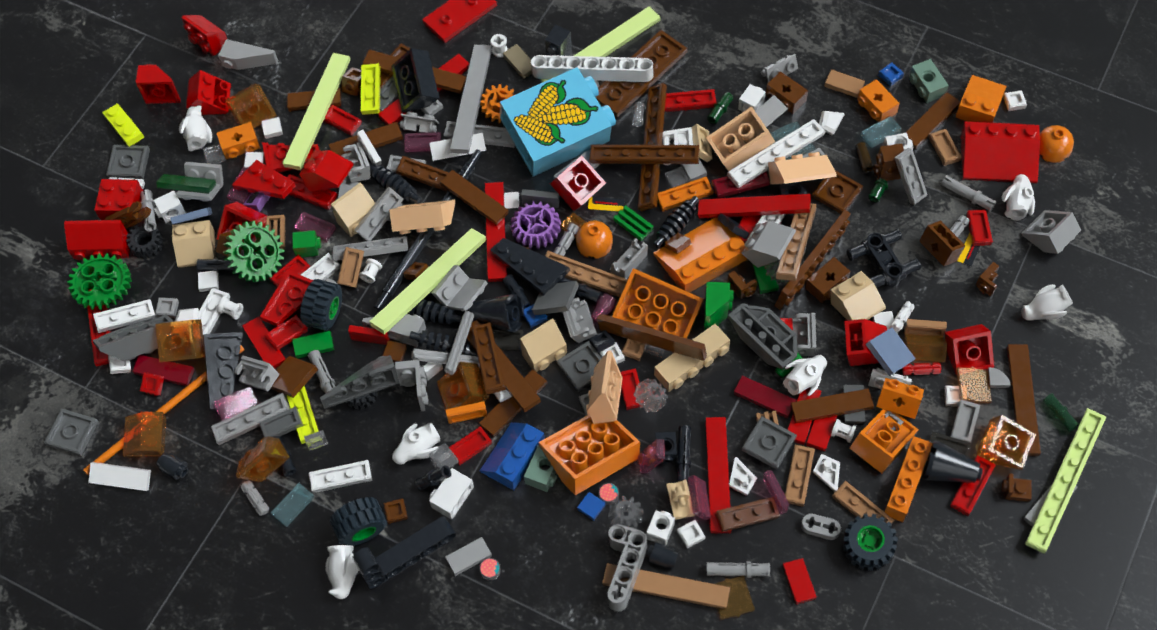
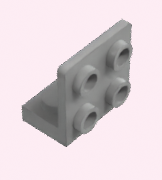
[176,162,224,201]
[432,265,488,311]
[395,360,428,411]

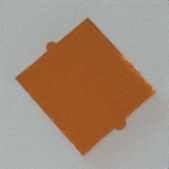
[956,367,992,404]
[715,576,755,620]

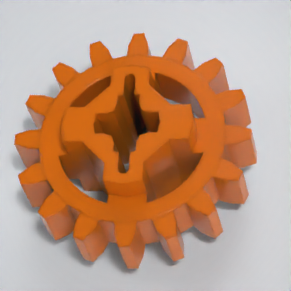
[480,84,514,123]

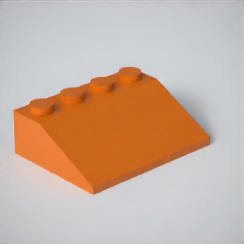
[653,218,747,292]
[612,268,705,339]
[539,415,640,495]

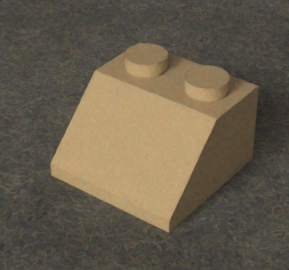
[331,182,375,237]
[172,220,215,268]
[831,271,886,321]
[520,319,567,372]

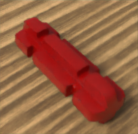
[902,362,941,375]

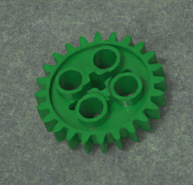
[223,221,285,282]
[67,253,132,310]

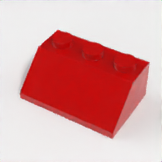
[64,220,130,260]

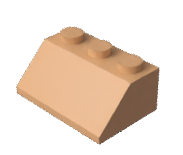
[768,152,836,184]
[389,200,455,234]
[586,351,623,424]

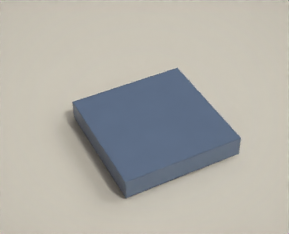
[170,207,212,224]
[866,328,916,376]

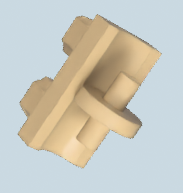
[666,480,695,520]

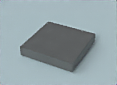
[106,145,150,179]
[532,281,579,315]
[557,341,602,393]
[44,408,99,456]
[742,416,797,469]

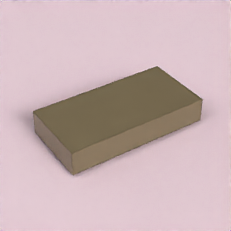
[503,44,533,79]

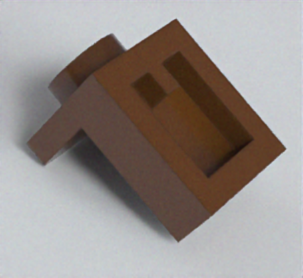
[342,67,361,96]
[975,262,999,296]
[727,271,757,300]
[1002,473,1032,502]

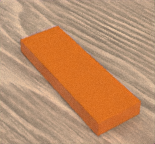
[657,176,714,212]

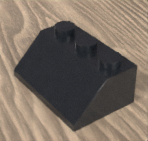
[392,48,439,113]

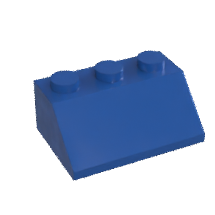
[480,422,545,490]

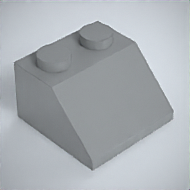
[1021,210,1081,254]
[742,221,796,267]

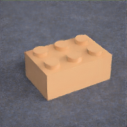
[706,106,775,171]

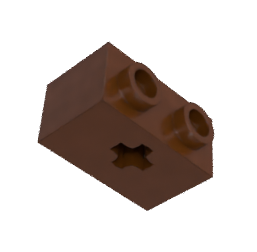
[765,71,808,114]
[873,143,904,181]
[919,220,965,266]
[805,257,851,303]

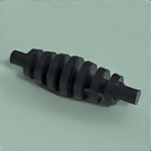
[369,163,421,204]
[653,196,699,248]
[407,300,462,325]
[409,330,478,356]

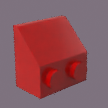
[136,64,181,104]
[299,150,354,192]
[216,202,267,243]
[944,324,994,376]

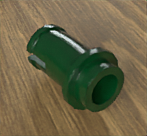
[868,178,889,203]

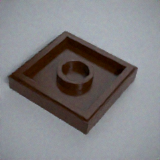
[812,170,863,214]
[270,356,318,398]

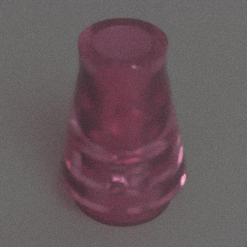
[591,293,617,322]

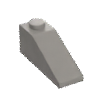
[218,39,278,70]
[362,314,426,347]

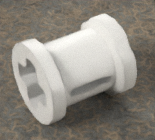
[491,34,508,57]
[359,258,382,284]
[218,297,243,320]
[831,419,856,443]

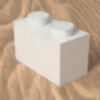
[429,468,474,520]

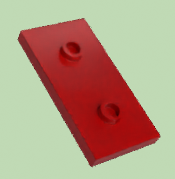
[422,0,497,43]

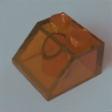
[224,83,277,128]
[155,319,205,362]
[437,362,489,409]
[123,412,166,456]
[976,415,1036,470]
[236,436,290,482]

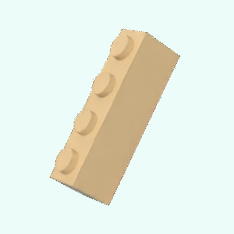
[654,324,730,391]

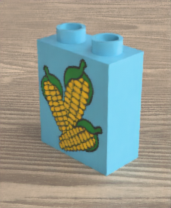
[500,67,616,176]

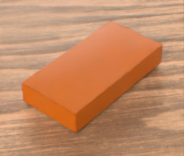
[446,401,487,424]

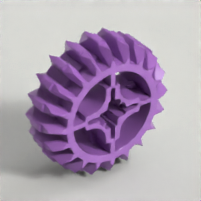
[511,201,561,249]

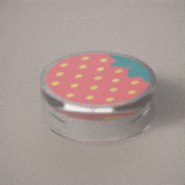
[599,483,619,504]
[479,558,501,580]

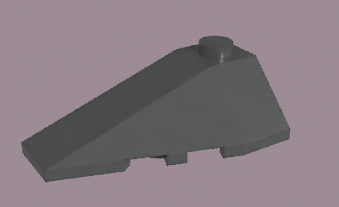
[320,355,400,409]

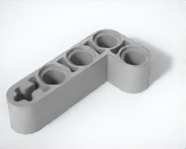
[608,525,647,612]

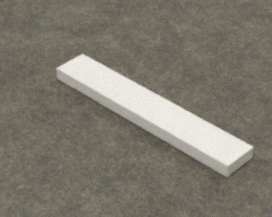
[727,119,825,188]

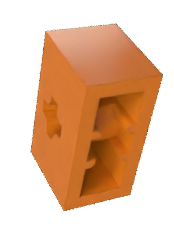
[857,79,900,124]
[217,122,260,159]
[876,377,924,419]

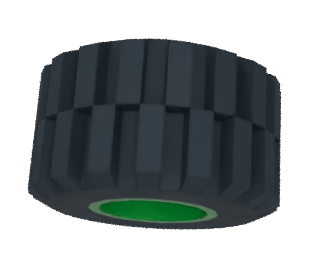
[301,279,342,331]
[330,497,387,546]
[843,514,897,570]

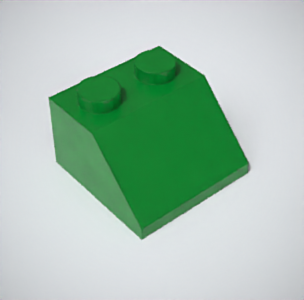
[704,282,733,331]

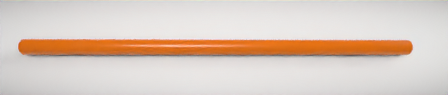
[83,345,245,475]

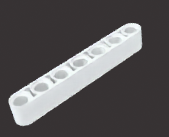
[531,55,653,82]

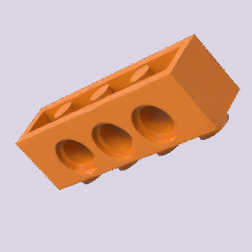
[885,436,933,522]

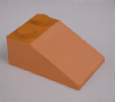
[955,75,1006,123]
[850,409,919,473]

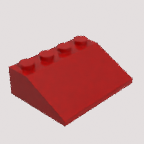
[961,121,1040,183]

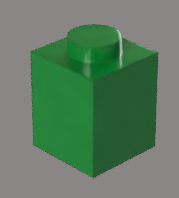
[293,230,322,257]

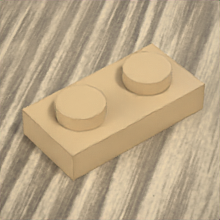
[692,124,713,162]

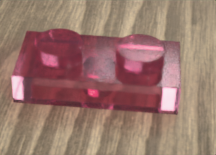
[638,439,665,473]

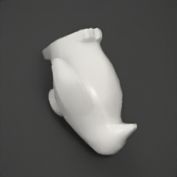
[179,106,212,151]
[1002,174,1035,221]
[1021,285,1073,321]
[783,355,827,396]
[392,423,440,465]
[326,545,358,599]

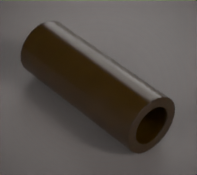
[855,142,873,173]

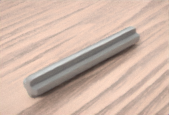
[444,311,474,375]
[411,349,480,368]

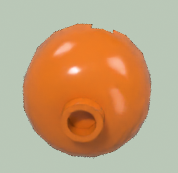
[1039,125,1074,163]
[576,220,613,259]

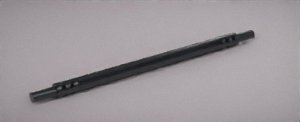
[374,149,482,311]

